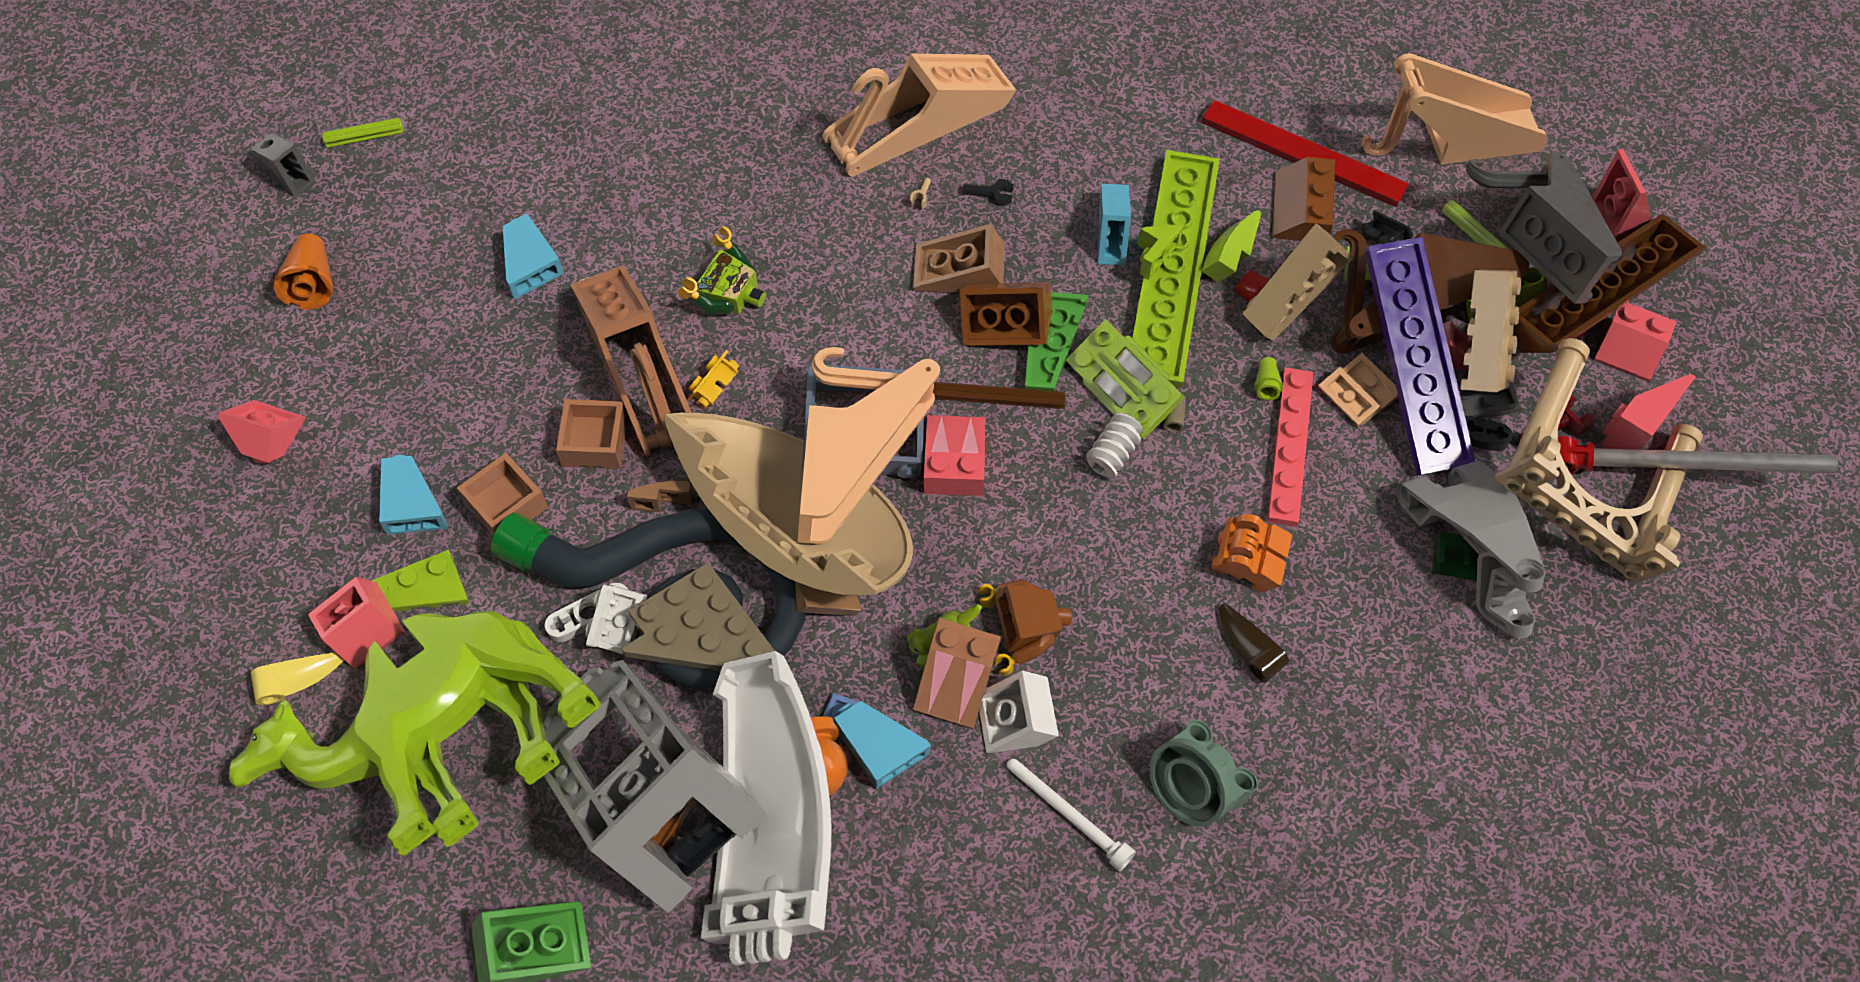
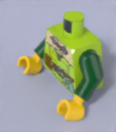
[678,227,766,316]

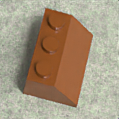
[1272,157,1335,241]
[959,282,1052,346]

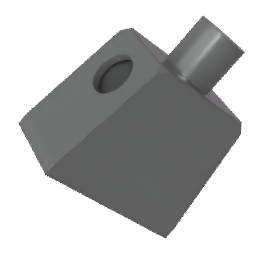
[251,133,315,197]

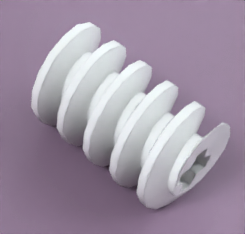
[1086,413,1143,480]

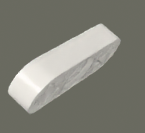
[545,583,627,642]

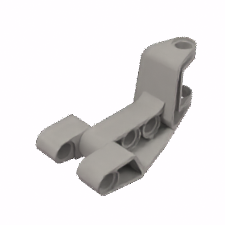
[1396,461,1545,638]

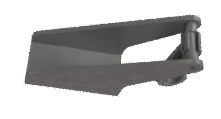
[1466,151,1622,304]

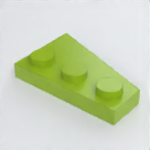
[371,550,470,612]

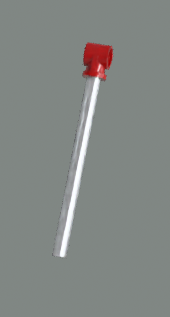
[1558,436,1838,475]

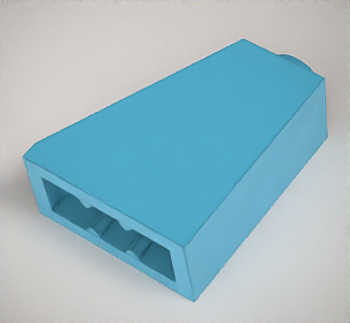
[1098,184,1131,265]
[503,214,564,299]
[379,455,448,535]
[834,701,931,789]

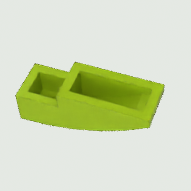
[1201,210,1261,282]

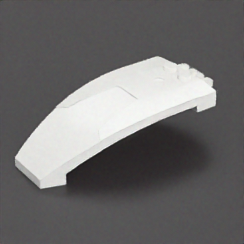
[701,651,831,965]

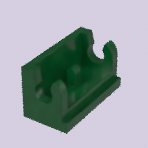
[1432,532,1479,581]

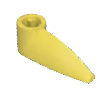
[251,652,344,705]

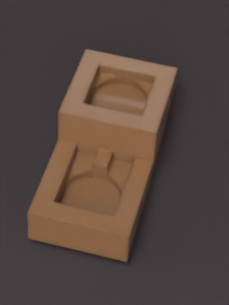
[627,481,694,512]

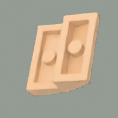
[1318,353,1399,427]

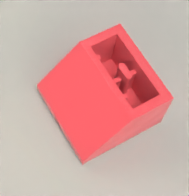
[308,577,405,669]

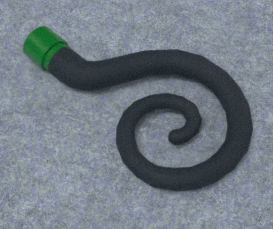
[491,509,806,690]

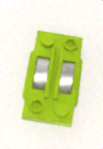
[1066,319,1186,439]

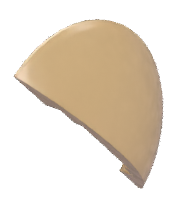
[664,413,913,596]

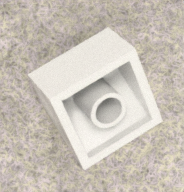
[979,670,1059,753]

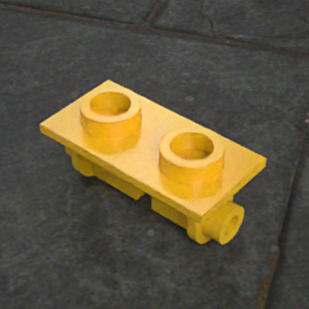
[687,350,739,409]

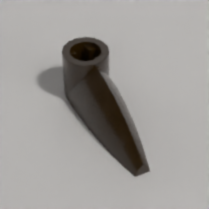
[1219,602,1289,683]

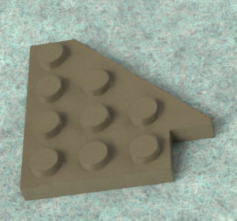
[622,562,775,672]

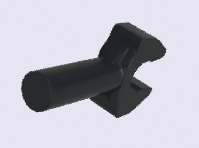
[963,179,1014,206]

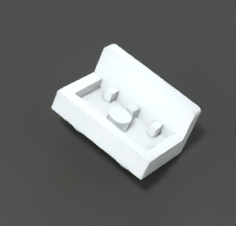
[585,585,647,655]

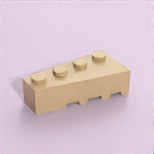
[1243,223,1354,341]
[1460,270,1521,392]

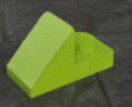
[1137,224,1183,279]

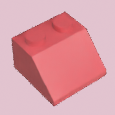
[1594,303,1677,382]

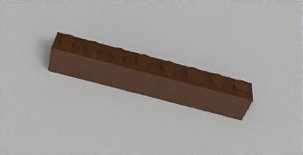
[1513,213,1706,353]

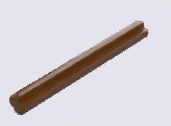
[933,382,1066,409]

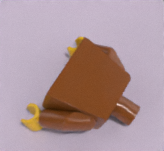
[979,579,1072,676]

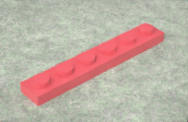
[1267,367,1313,527]

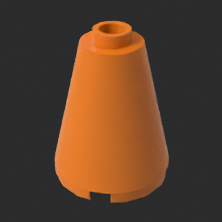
[274,233,334,310]

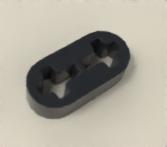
[1465,416,1513,451]

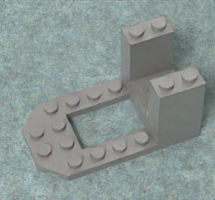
[543,660,766,913]

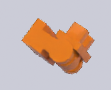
[1211,514,1293,593]

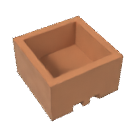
[556,399,628,469]
[457,453,548,536]

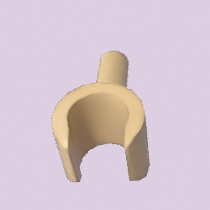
[910,178,931,209]

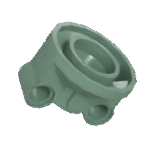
[1150,719,1258,826]

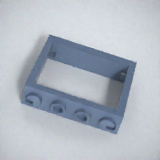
[802,364,924,478]

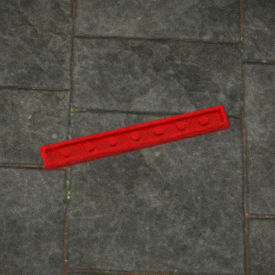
[1202,100,1409,207]

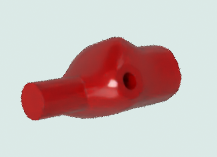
[1234,269,1270,302]

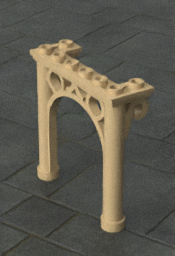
[1494,338,1703,582]

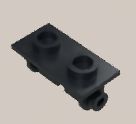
[1361,210,1413,244]
[667,813,736,877]

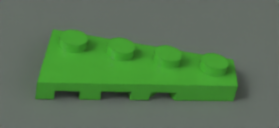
[1025,292,1089,391]

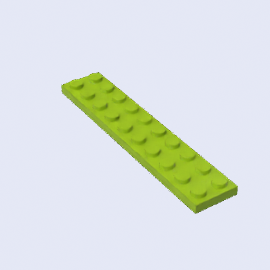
[1132,150,1220,388]

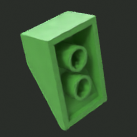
[471,901,591,982]

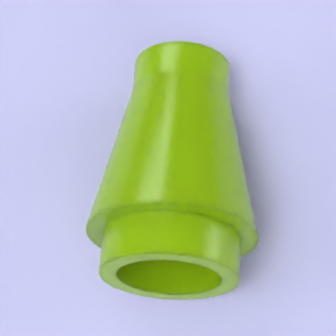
[1254,357,1283,401]

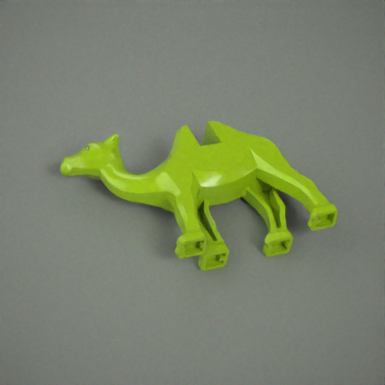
[229,611,601,856]

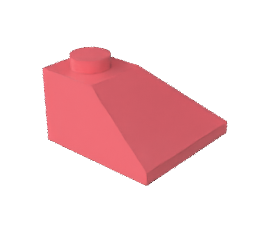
[218,400,306,464]

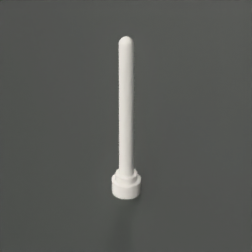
[1007,759,1136,872]

